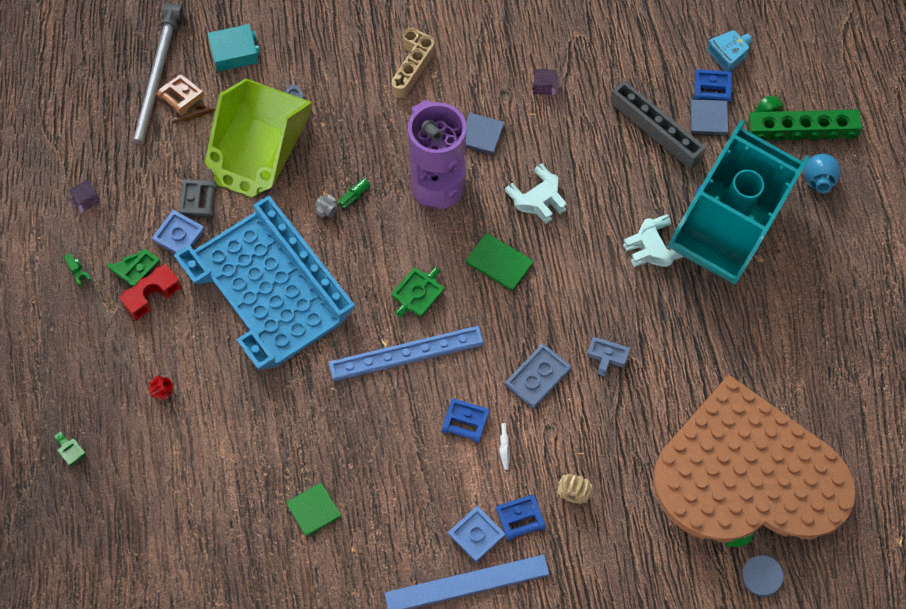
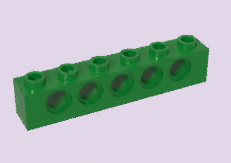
[747,109,862,141]

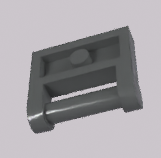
[179,179,217,219]

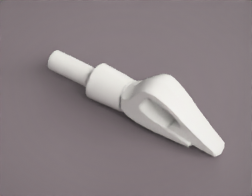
[500,423,510,470]

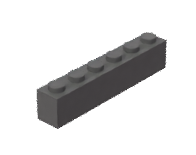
[610,80,706,170]

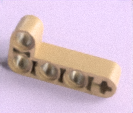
[392,28,434,98]

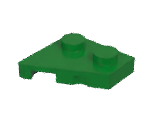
[107,249,161,287]

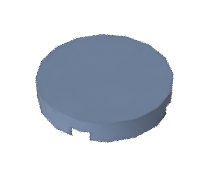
[741,555,783,597]

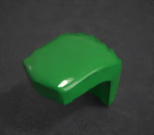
[755,96,784,112]

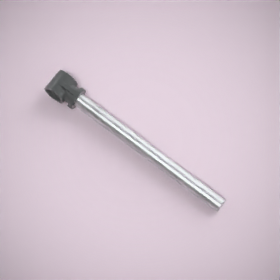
[133,3,183,144]

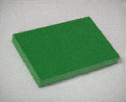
[465,233,534,292]

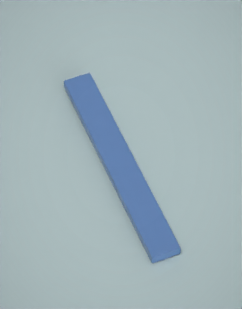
[329,325,484,382]
[384,555,549,609]

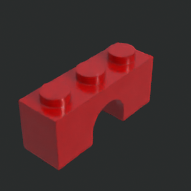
[119,264,182,321]

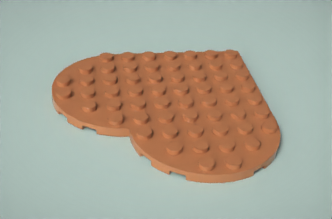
[653,374,855,542]

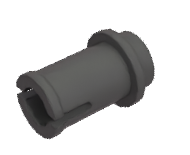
[421,120,443,142]

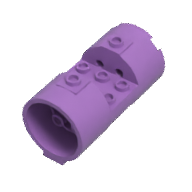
[408,99,467,209]

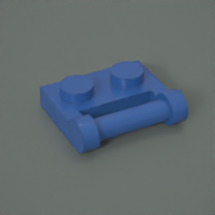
[694,69,731,103]
[441,398,490,443]
[495,494,546,542]

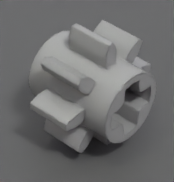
[314,195,338,218]

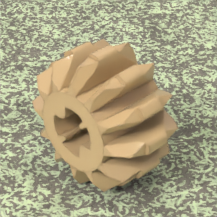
[557,473,592,504]

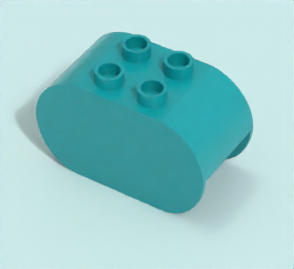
[667,119,810,285]

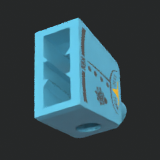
[707,30,752,71]

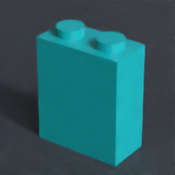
[208,24,261,72]

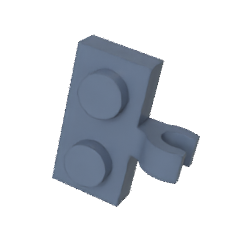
[587,337,630,376]

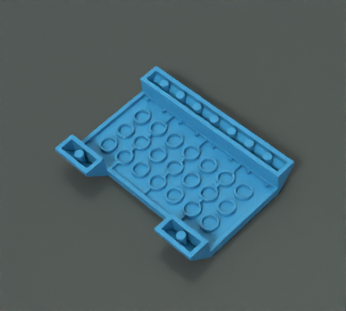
[174,195,355,370]

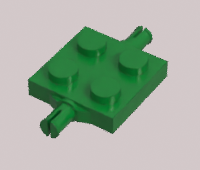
[391,266,445,318]

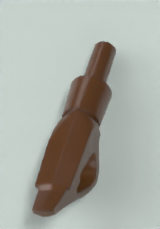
[172,105,215,123]

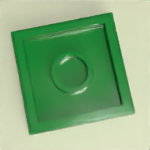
[286,482,341,538]

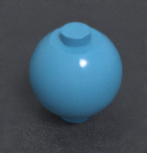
[803,154,841,193]

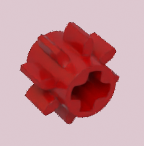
[148,375,173,401]

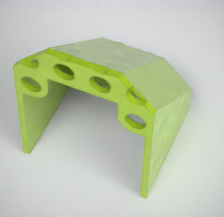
[205,79,312,197]

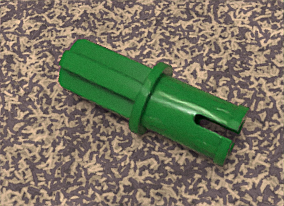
[337,178,371,209]

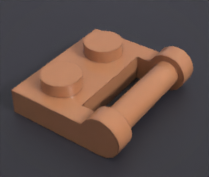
[157,74,204,115]

